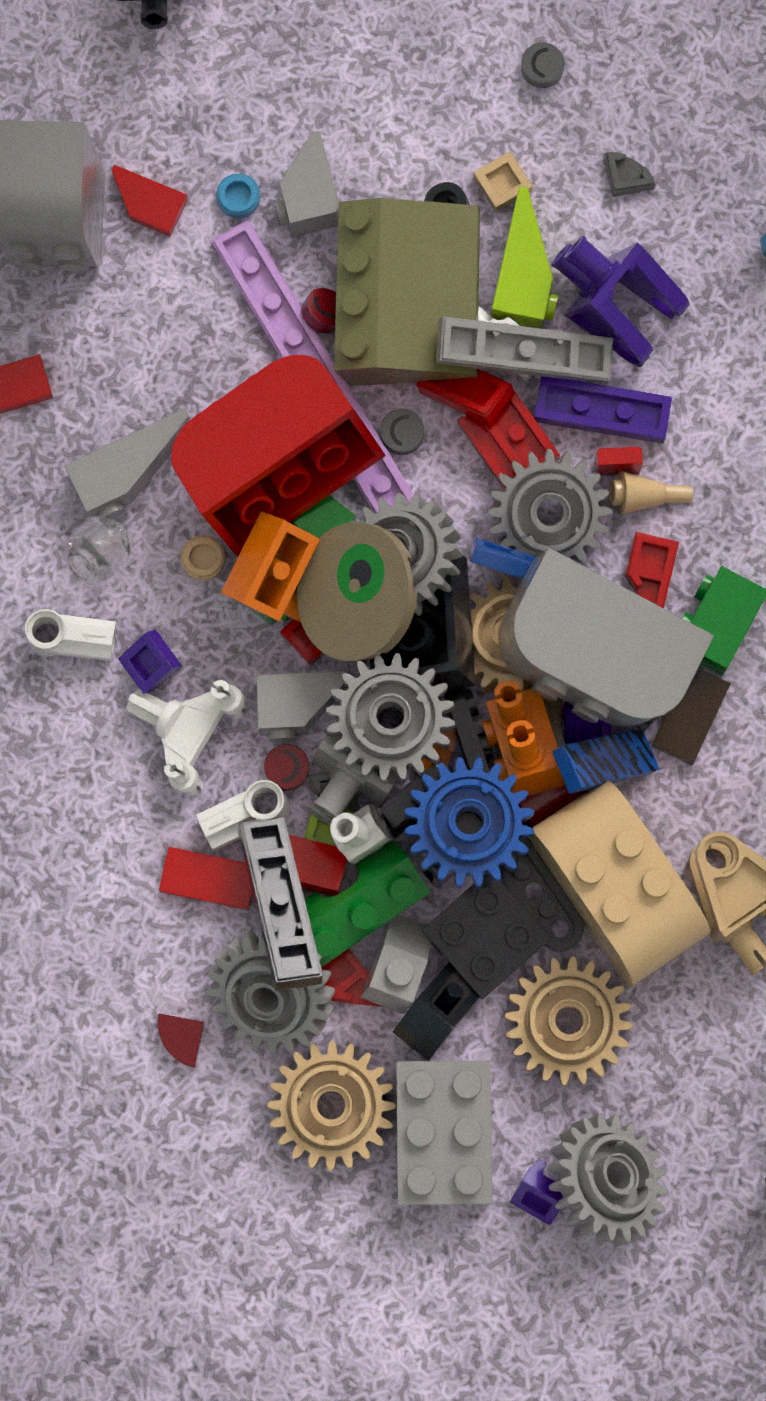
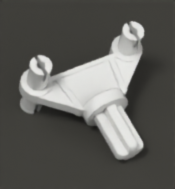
[126,680,248,796]

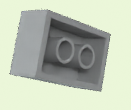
[396,1061,493,1205]

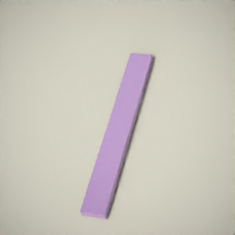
[211,220,414,513]

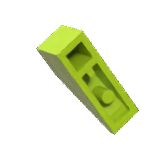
[491,186,558,329]

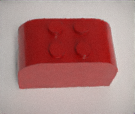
[171,355,386,557]

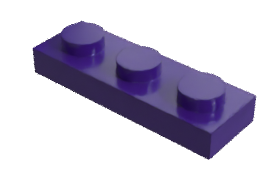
[534,376,672,444]

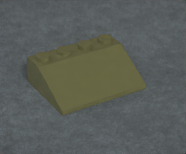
[334,198,480,385]

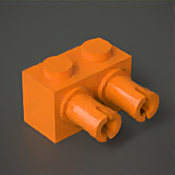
[221,511,320,624]
[482,681,565,796]

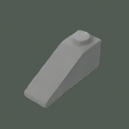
[64,409,190,523]

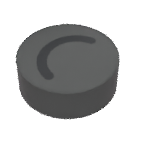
[521,42,564,88]
[380,409,424,455]

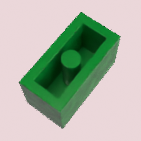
[682,565,766,676]

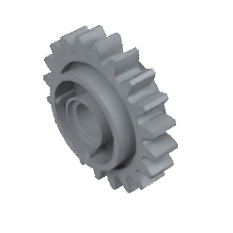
[487,449,612,563]
[350,493,464,616]
[326,653,455,784]
[207,930,335,1054]
[547,1113,668,1247]

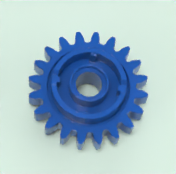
[404,757,534,888]

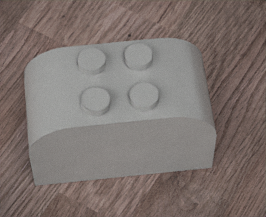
[0,120,106,271]
[499,547,714,727]

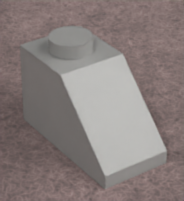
[274,131,339,237]
[256,671,347,743]
[360,914,431,1014]

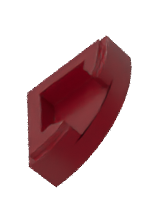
[158,1013,205,1068]

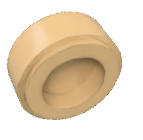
[181,535,226,581]

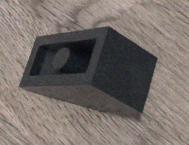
[392,962,480,1061]

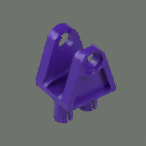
[551,236,690,367]

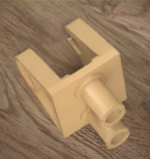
[688,832,766,976]

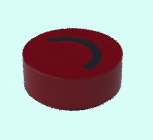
[301,288,336,334]
[264,744,310,791]

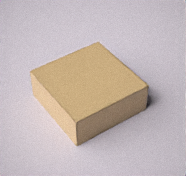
[473,151,533,212]

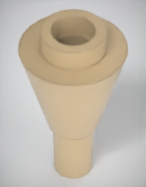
[609,471,693,515]

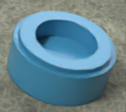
[216,174,260,219]

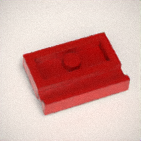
[457,390,560,490]

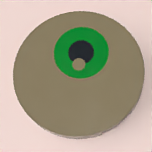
[297,522,417,662]

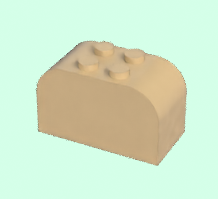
[528,780,711,990]

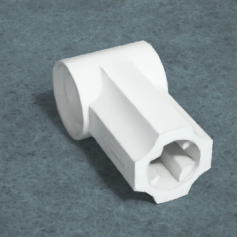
[25,609,117,662]
[197,780,290,851]

